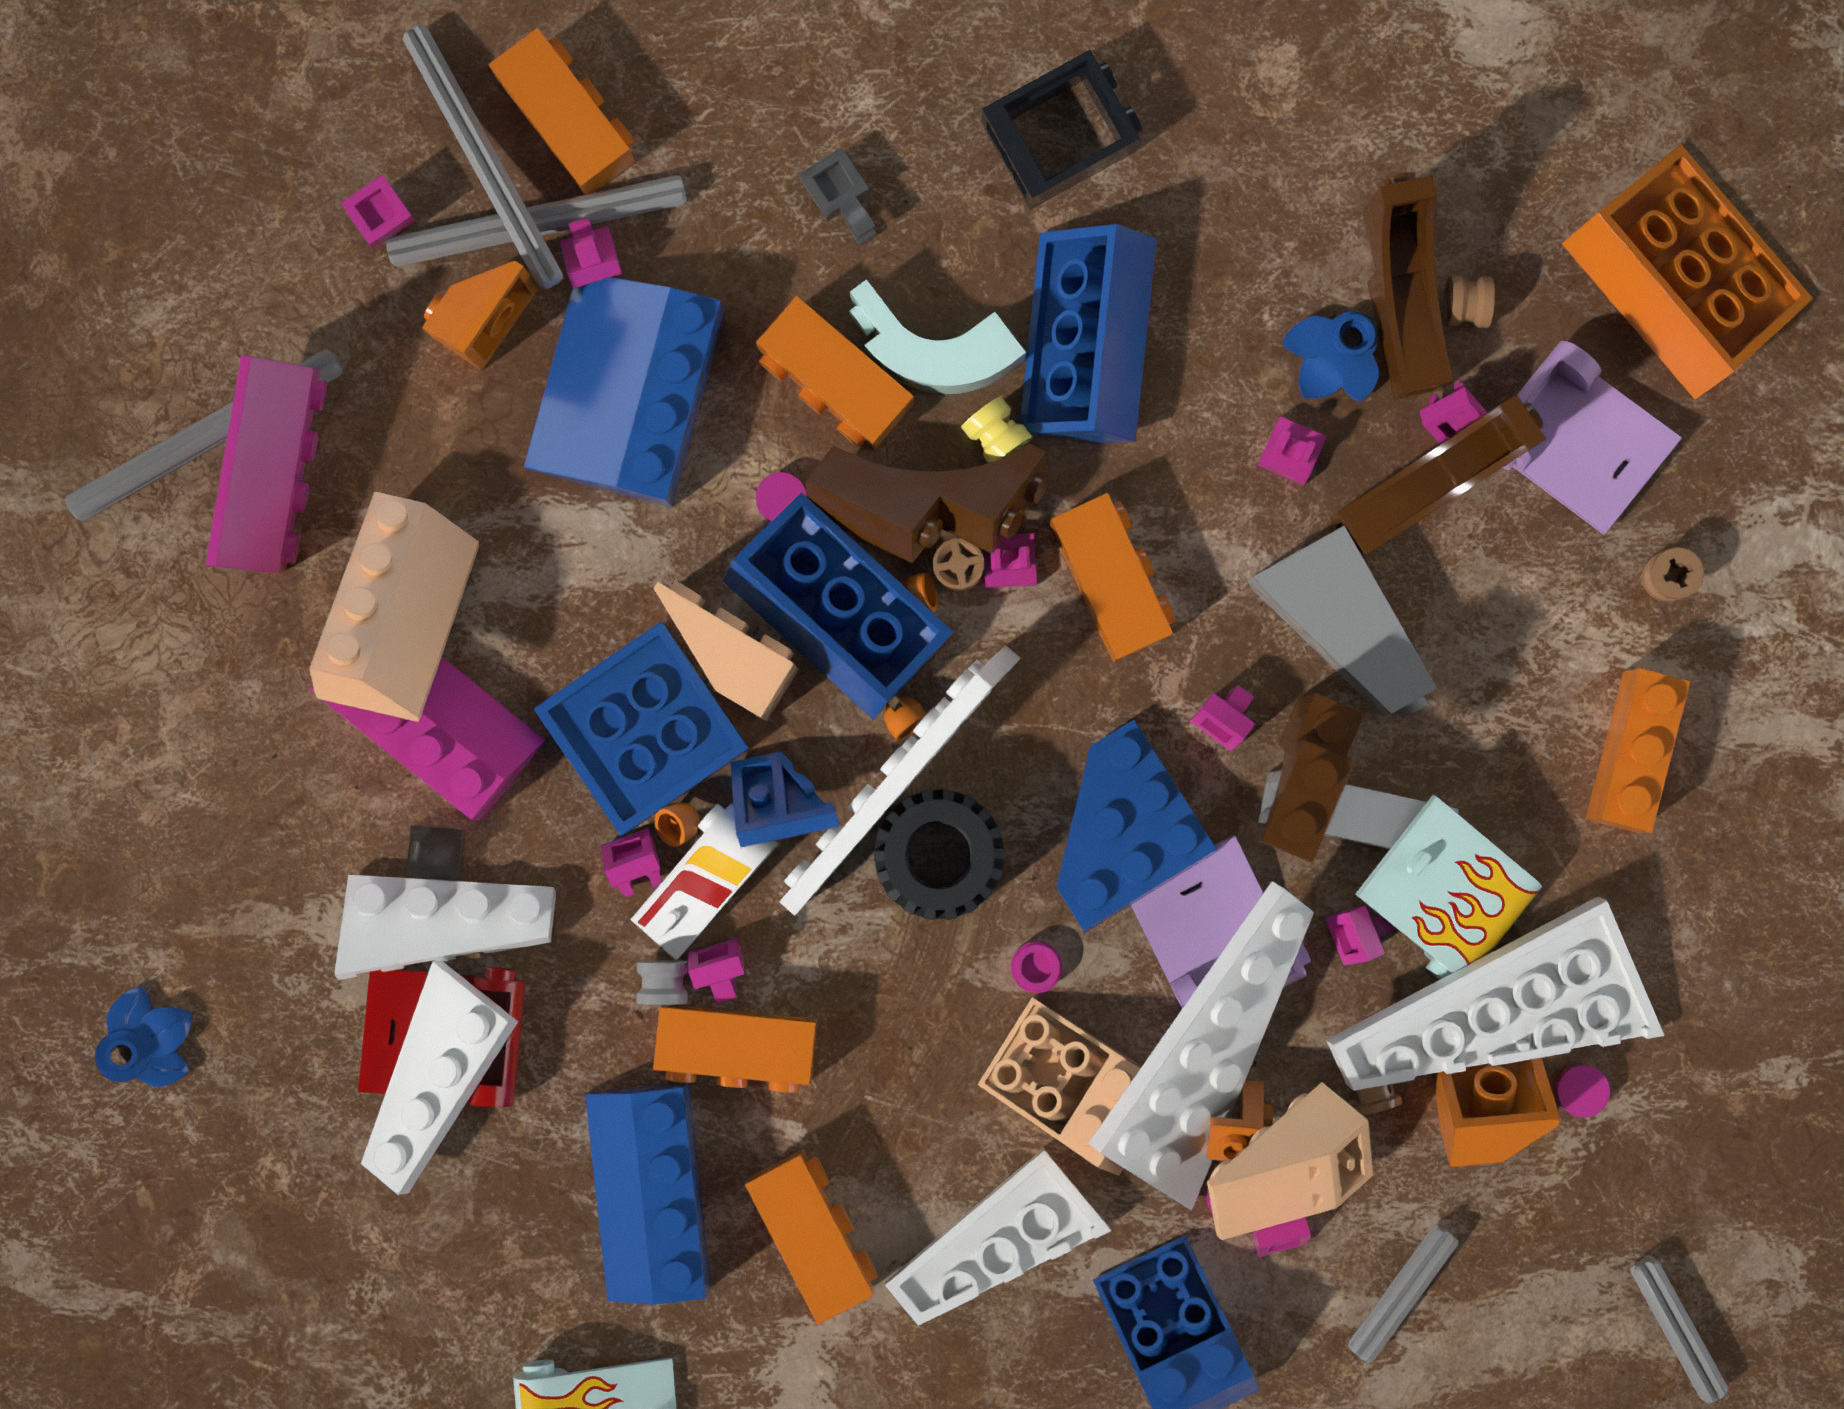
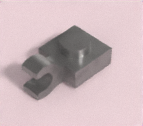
[799,147,877,246]

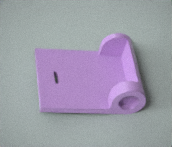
[1502,341,1682,535]
[1131,835,1311,1009]

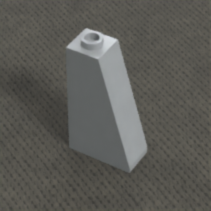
[1248,526,1437,719]
[1258,770,1459,849]

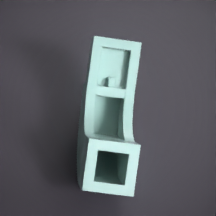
[849,280,1026,394]

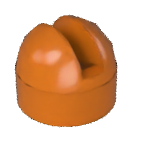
[901,572,938,612]
[884,696,927,741]
[654,802,700,847]

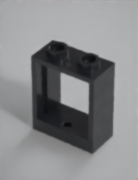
[981,50,1142,210]

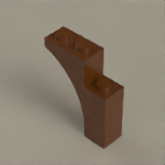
[1362,172,1454,400]
[1329,394,1546,557]
[805,444,1049,563]
[1260,693,1365,863]

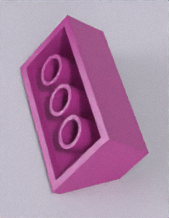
[205,355,327,573]
[310,657,547,820]

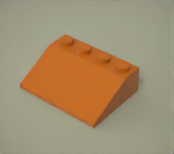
[1562,144,1813,400]

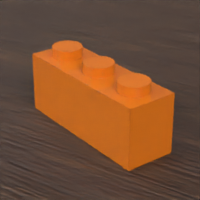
[488,28,636,195]
[756,296,914,450]
[1049,493,1176,663]
[1585,668,1691,833]
[653,1005,818,1093]
[745,1149,879,1325]

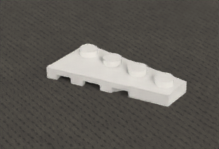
[334,875,556,980]
[361,961,518,1195]
[885,1148,1111,1326]

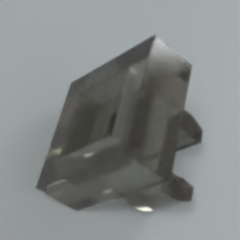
[406,825,466,881]

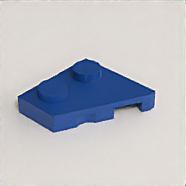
[730,751,840,847]

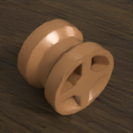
[1443,275,1495,328]
[933,538,984,592]
[1641,547,1704,602]

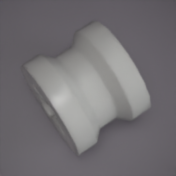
[636,960,688,1005]

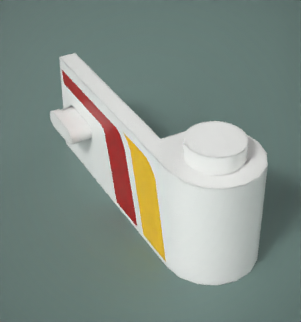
[631,803,779,961]

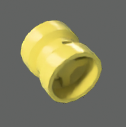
[961,396,1033,463]

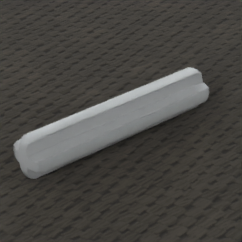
[1348,1225,1458,1363]
[1630,1256,1728,1404]

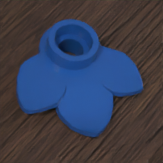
[1282,311,1379,402]
[95,986,193,1087]

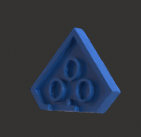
[1056,720,1217,934]

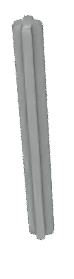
[403,25,563,290]
[386,175,687,267]
[65,350,342,521]

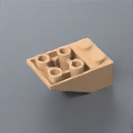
[654,580,799,722]
[977,997,1142,1176]
[1207,1082,1373,1240]

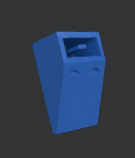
[1093,1235,1260,1409]

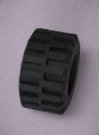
[874,789,1005,920]

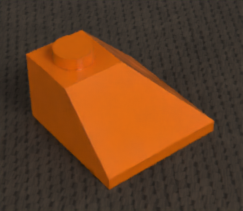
[422,260,539,371]
[1434,1058,1560,1167]

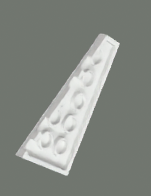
[780,645,1021,915]
[1088,881,1314,1211]
[1326,897,1664,1091]

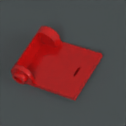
[358,967,526,1107]

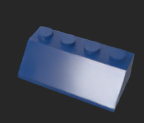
[1019,224,1157,443]
[723,492,953,720]
[585,1082,711,1305]

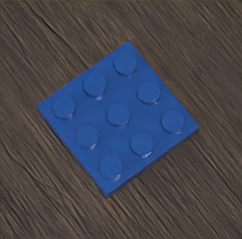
[534,621,750,836]

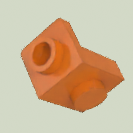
[1206,1080,1273,1161]

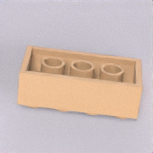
[309,492,479,722]

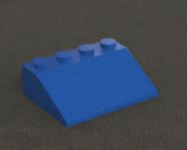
[524,277,725,508]

